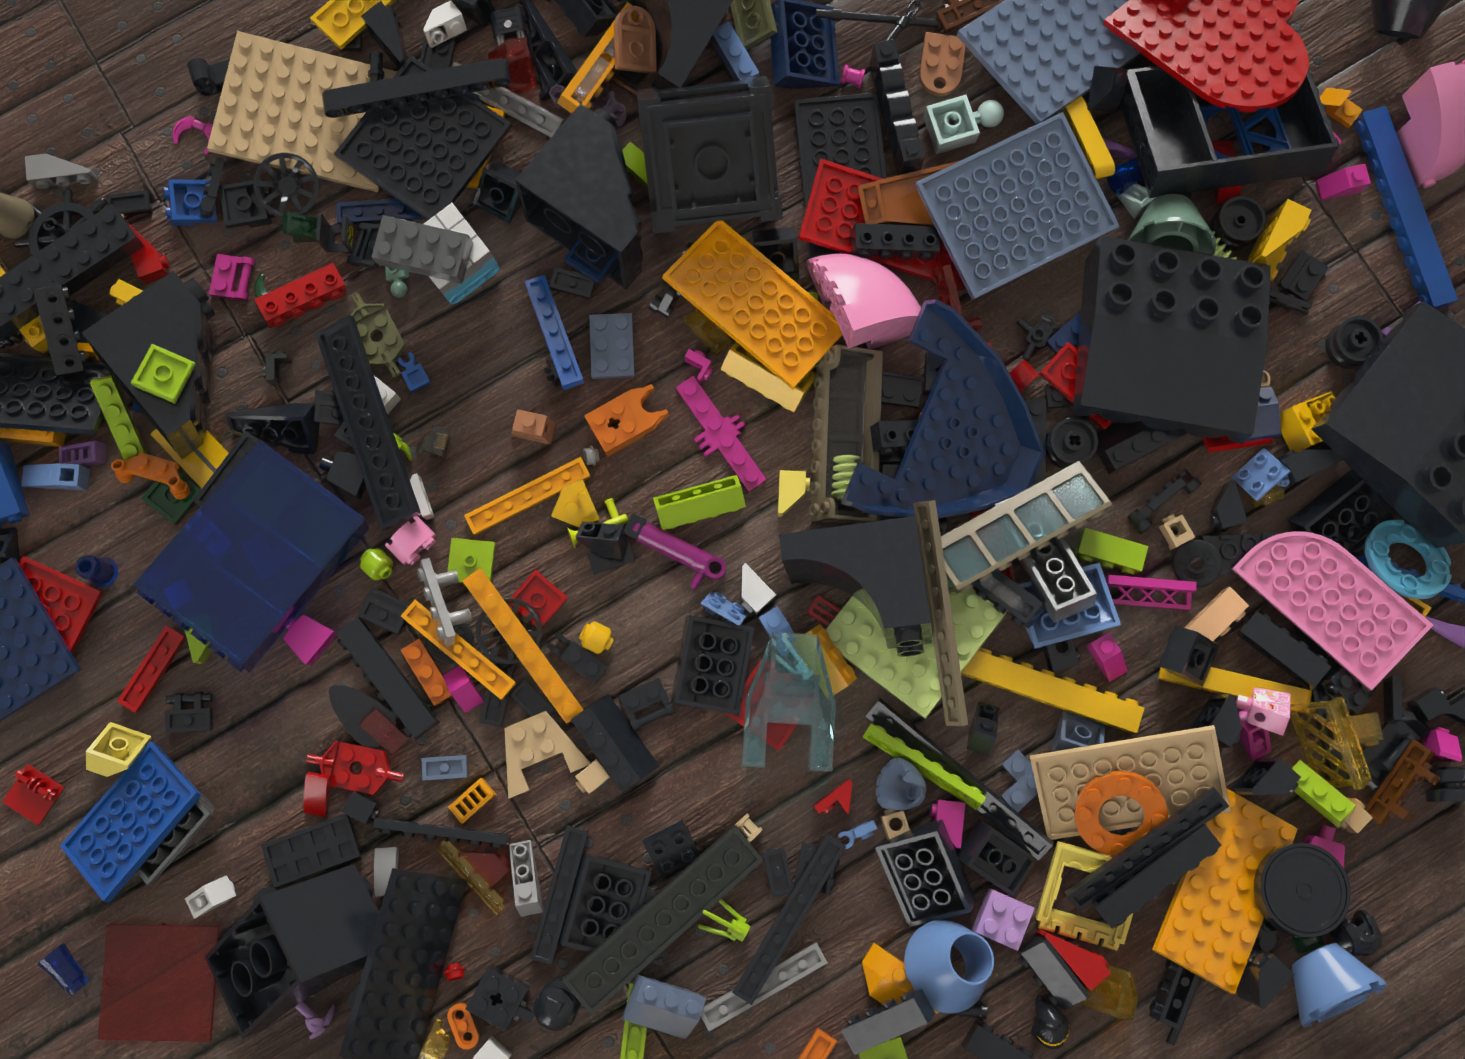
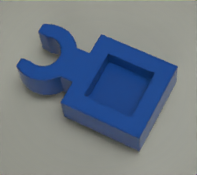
[398,352,431,393]

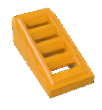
[448,778,497,824]

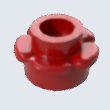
[443,963,466,981]

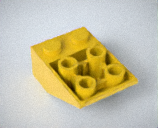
[1280,391,1335,453]

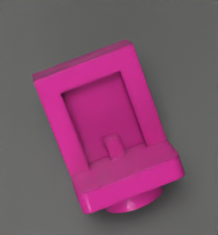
[685,349,713,384]

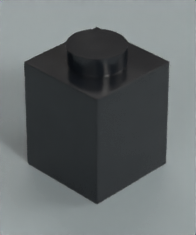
[342,791,381,824]

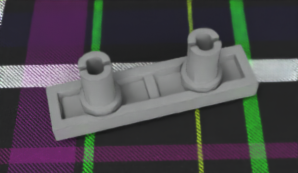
[417,558,472,647]

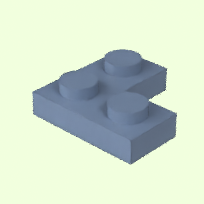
[1000,750,1038,812]

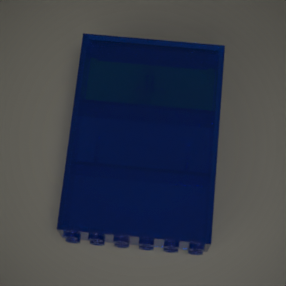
[133,440,369,673]

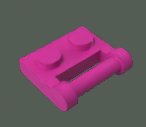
[209,254,255,301]

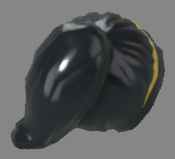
[1031,995,1071,1050]

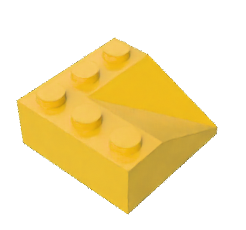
[1247,199,1312,281]

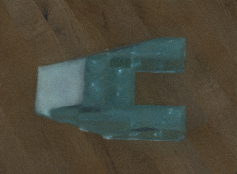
[742,632,836,772]

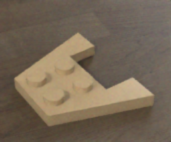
[504,711,591,798]

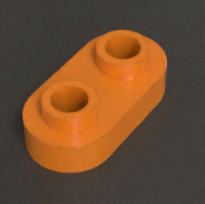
[447,1003,480,1049]

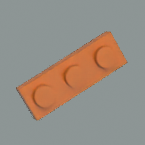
[400,638,452,706]

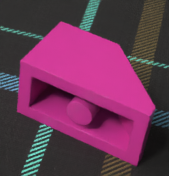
[1315,164,1371,201]
[1085,632,1128,683]
[1238,710,1272,761]
[1422,727,1462,762]
[930,799,965,848]

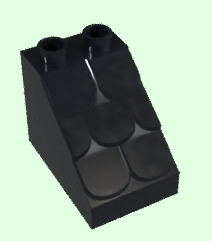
[515,104,643,290]
[82,271,215,459]

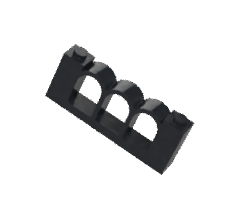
[869,39,925,176]

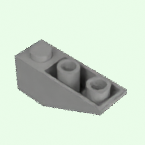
[25,154,98,189]
[509,840,543,917]

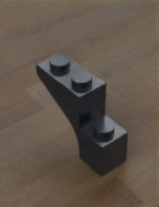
[1407,687,1465,726]

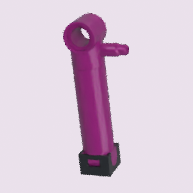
[625,514,726,590]

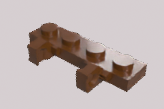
[936,0,1004,33]
[1364,739,1441,827]

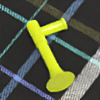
[567,498,628,548]

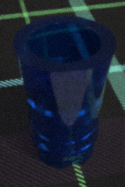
[1106,157,1143,195]
[75,555,118,587]
[37,943,90,996]

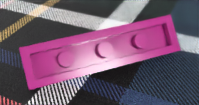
[1105,575,1197,610]

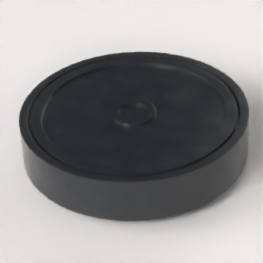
[1254,843,1351,937]

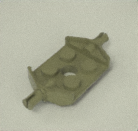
[351,293,406,378]

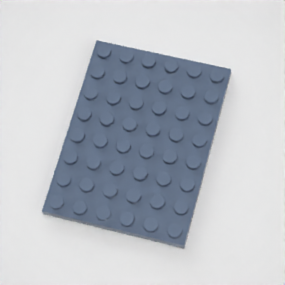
[957,0,1142,124]
[914,112,1120,300]

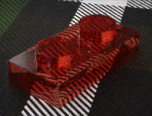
[360,708,408,755]

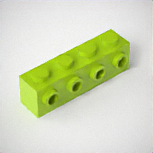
[653,475,746,530]

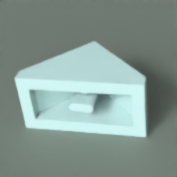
[1116,182,1157,219]

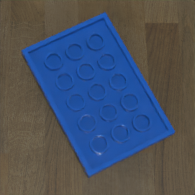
[60,741,202,903]

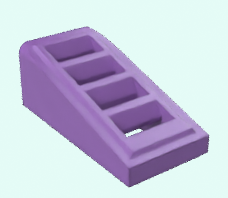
[59,440,106,467]

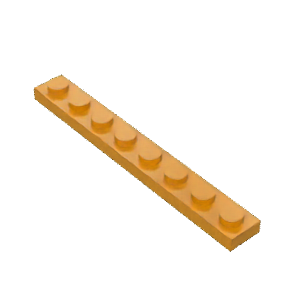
[462,568,584,724]

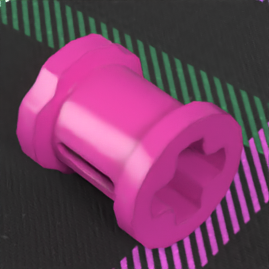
[841,65,865,88]

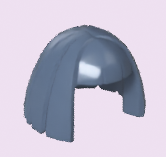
[876,758,927,810]

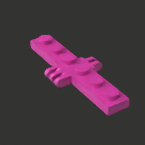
[676,376,766,493]

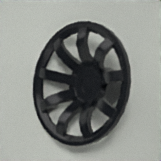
[254,152,319,218]
[475,598,542,664]

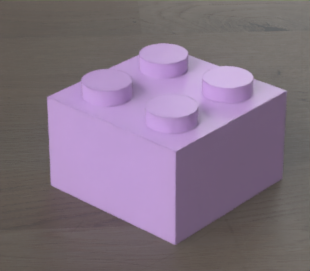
[971,888,1035,951]

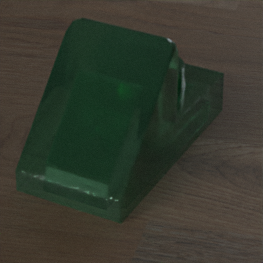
[283,211,318,243]

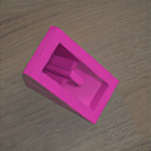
[443,665,484,713]

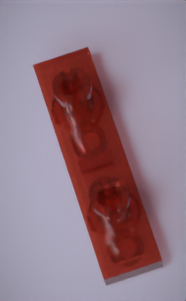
[933,264,982,331]

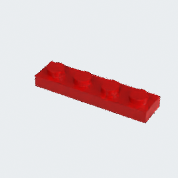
[117,626,187,713]

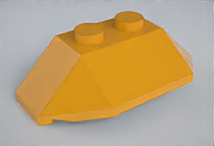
[862,943,939,1014]

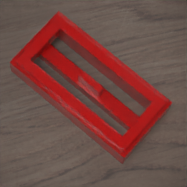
[806,595,841,627]

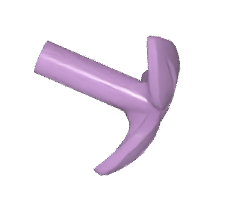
[296,1002,335,1040]

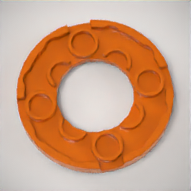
[1074,771,1168,857]

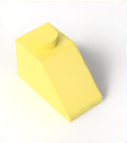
[778,470,810,517]

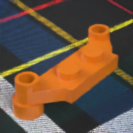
[111,452,190,500]

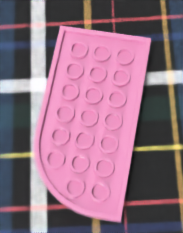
[1232,532,1433,690]

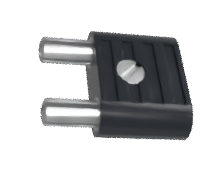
[489,7,526,51]

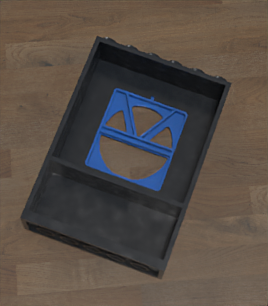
[1120,66,1339,198]

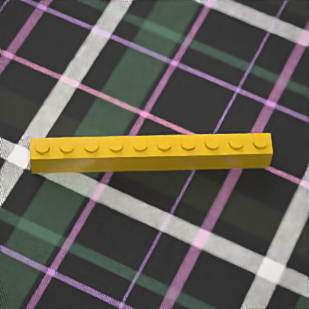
[961,648,1145,734]

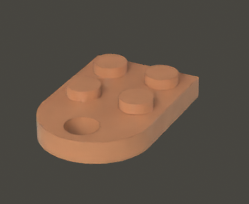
[614,6,657,74]
[919,32,965,96]

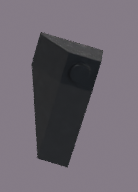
[225,403,320,454]

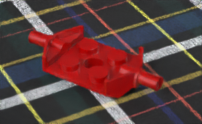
[306,741,404,795]

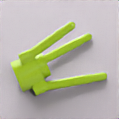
[697,898,750,942]

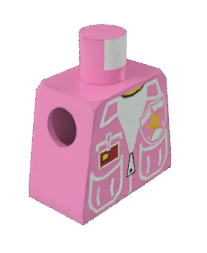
[1236,688,1290,736]

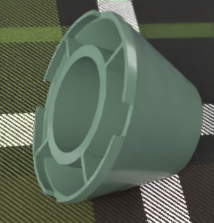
[1128,194,1216,255]

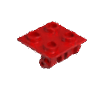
[2,764,65,826]

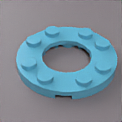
[1364,520,1452,599]

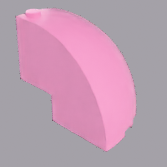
[1396,60,1465,188]
[806,254,921,350]

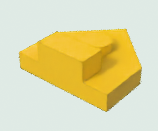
[551,479,599,527]

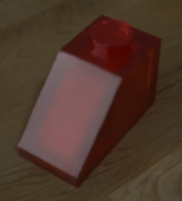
[459,851,512,890]

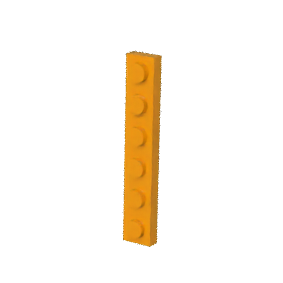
[464,457,591,535]
[401,600,516,700]

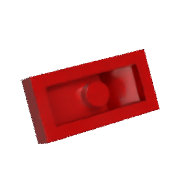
[813,779,852,814]

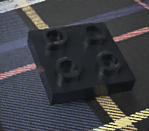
[642,820,700,878]

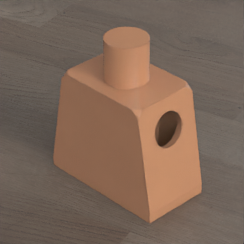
[511,410,556,445]

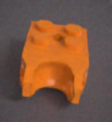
[584,384,669,457]

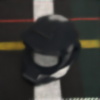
[1330,909,1383,956]
[533,974,581,1031]

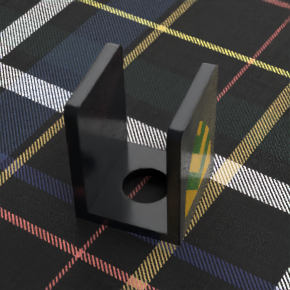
[316,214,355,253]

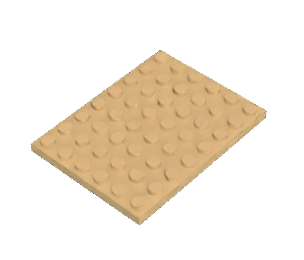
[207,31,397,192]

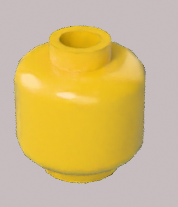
[579,621,614,654]

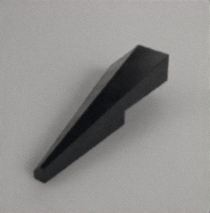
[519,0,578,101]

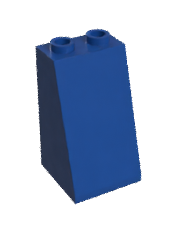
[0,439,30,528]

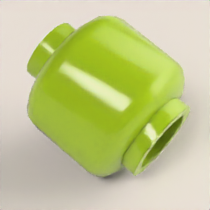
[360,548,393,581]

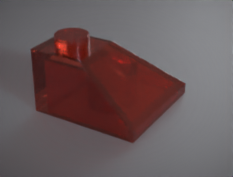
[488,37,537,91]

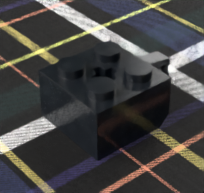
[465,964,535,1031]

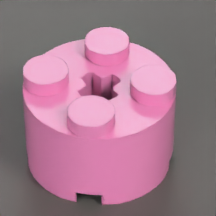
[385,516,437,566]

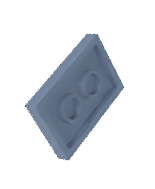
[589,313,635,379]

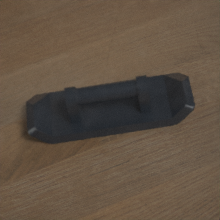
[1352,710,1430,791]

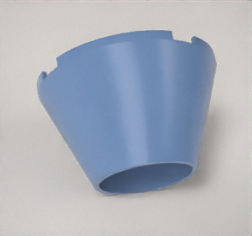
[904,919,994,1014]
[1292,943,1387,1027]

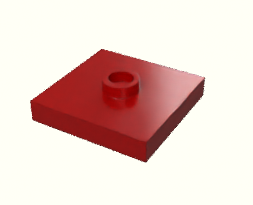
[508,569,569,629]

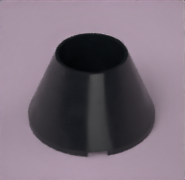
[1371,0,1451,39]

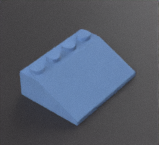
[1018,563,1121,649]

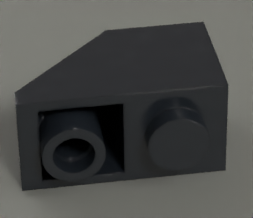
[576,521,628,559]
[967,701,1000,756]

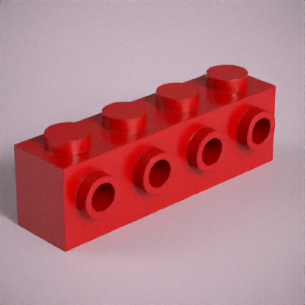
[254,263,347,328]

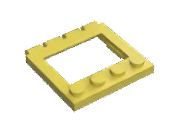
[1035,841,1133,951]

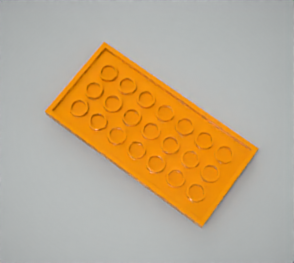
[662,221,843,390]
[1152,788,1298,994]

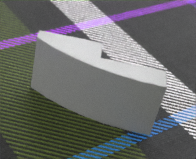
[374,847,400,897]

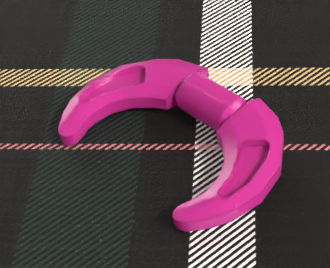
[172,116,212,155]

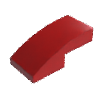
[303,772,330,817]

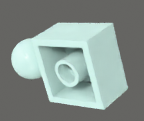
[923,95,1004,154]

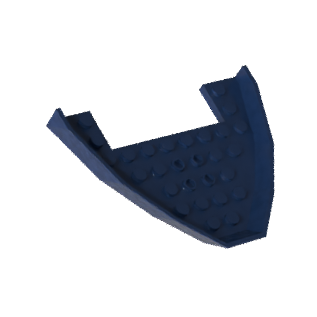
[841,299,1045,518]

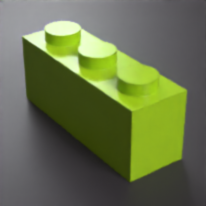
[1074,528,1148,576]
[1292,760,1356,828]

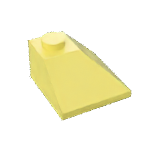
[86,722,151,777]

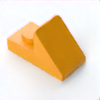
[1320,88,1363,128]

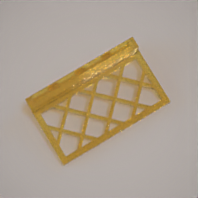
[1290,697,1372,790]

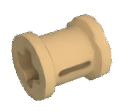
[735,813,763,843]

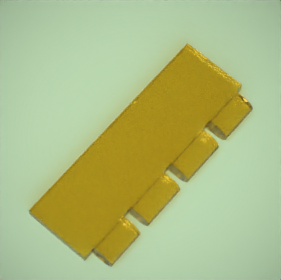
[437,840,505,915]

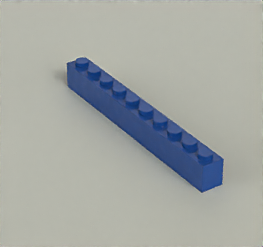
[1354,106,1458,310]

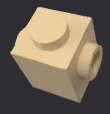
[1340,798,1373,834]

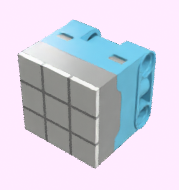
[424,203,500,304]

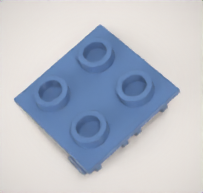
[1231,448,1291,501]
[701,591,749,626]

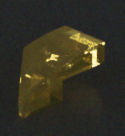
[418,1017,450,1059]

